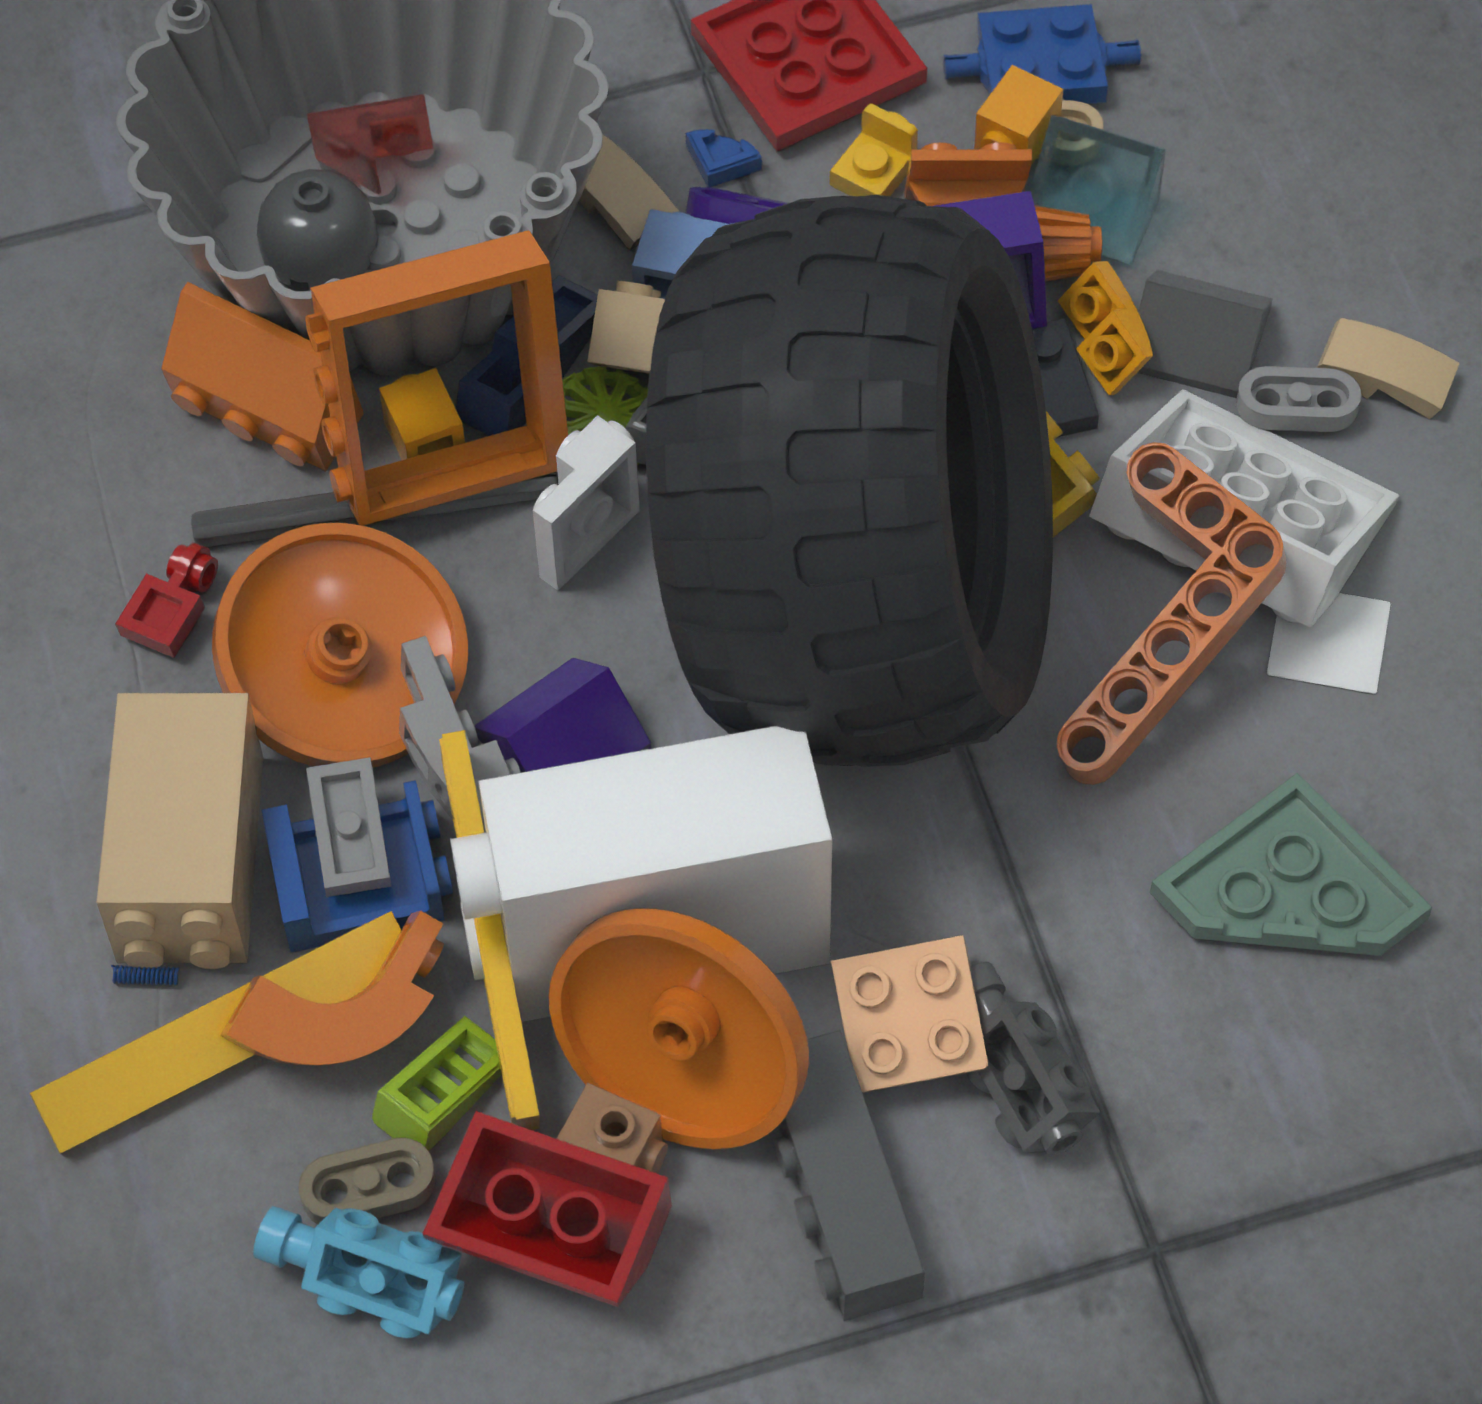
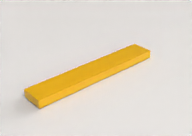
[439,730,540,1130]
[29,911,401,1154]

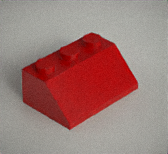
[422,1111,672,1307]

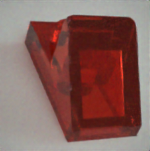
[307,94,433,194]

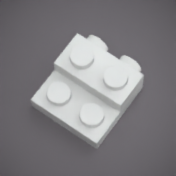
[532,415,640,591]

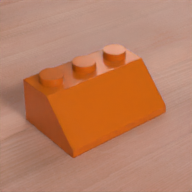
[161,282,364,471]

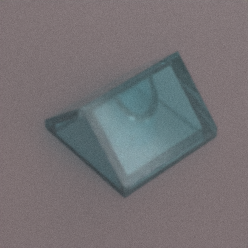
[1030,115,1166,264]

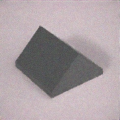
[1137,270,1273,398]

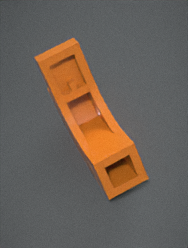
[220,910,444,1066]

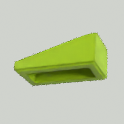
[372,1016,502,1151]

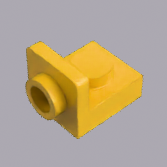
[830,104,918,197]

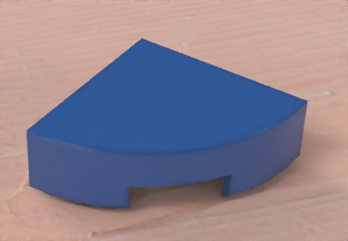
[685,129,762,188]

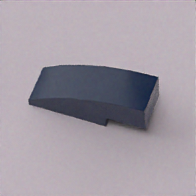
[455,276,598,436]

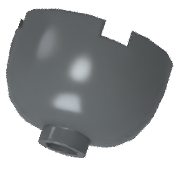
[257,169,378,290]

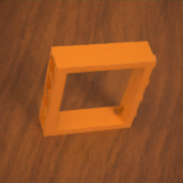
[305,230,568,526]

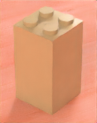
[97,693,263,969]

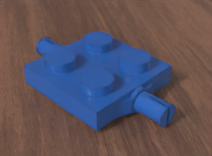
[943,4,1141,104]

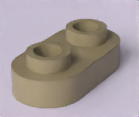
[299,1138,436,1224]

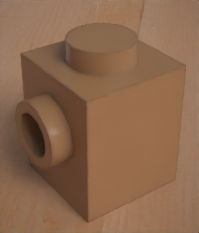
[557,1082,668,1174]

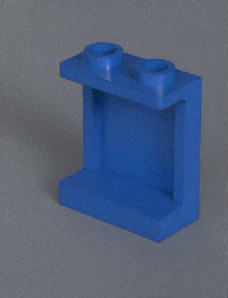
[261,780,453,953]

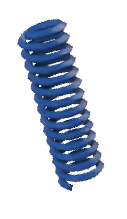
[111,964,179,986]

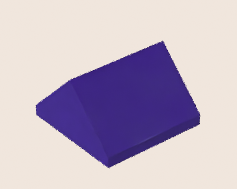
[474,658,651,773]

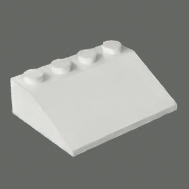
[1089,389,1400,628]

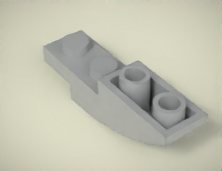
[399,636,521,833]

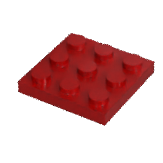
[691,0,927,151]

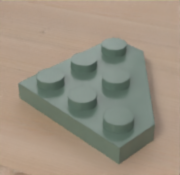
[1150,773,1432,956]

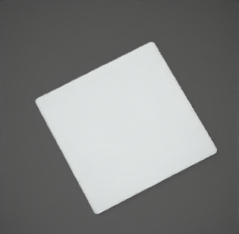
[1267,593,1391,694]

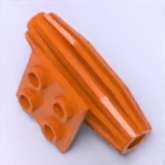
[904,143,1102,282]

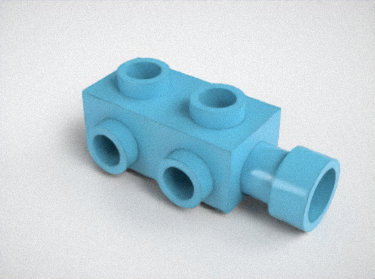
[253,1206,464,1338]

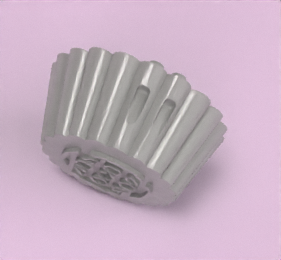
[116,0,609,376]

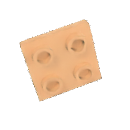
[831,935,988,1093]

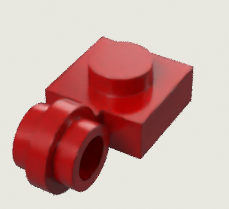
[115,543,218,658]

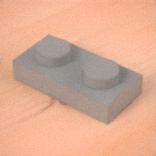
[306,757,391,897]

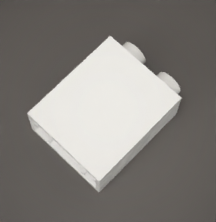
[450,726,832,1022]

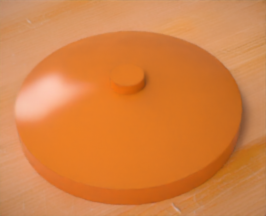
[212,523,468,768]
[549,908,809,1149]

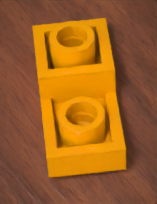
[1058,261,1153,396]

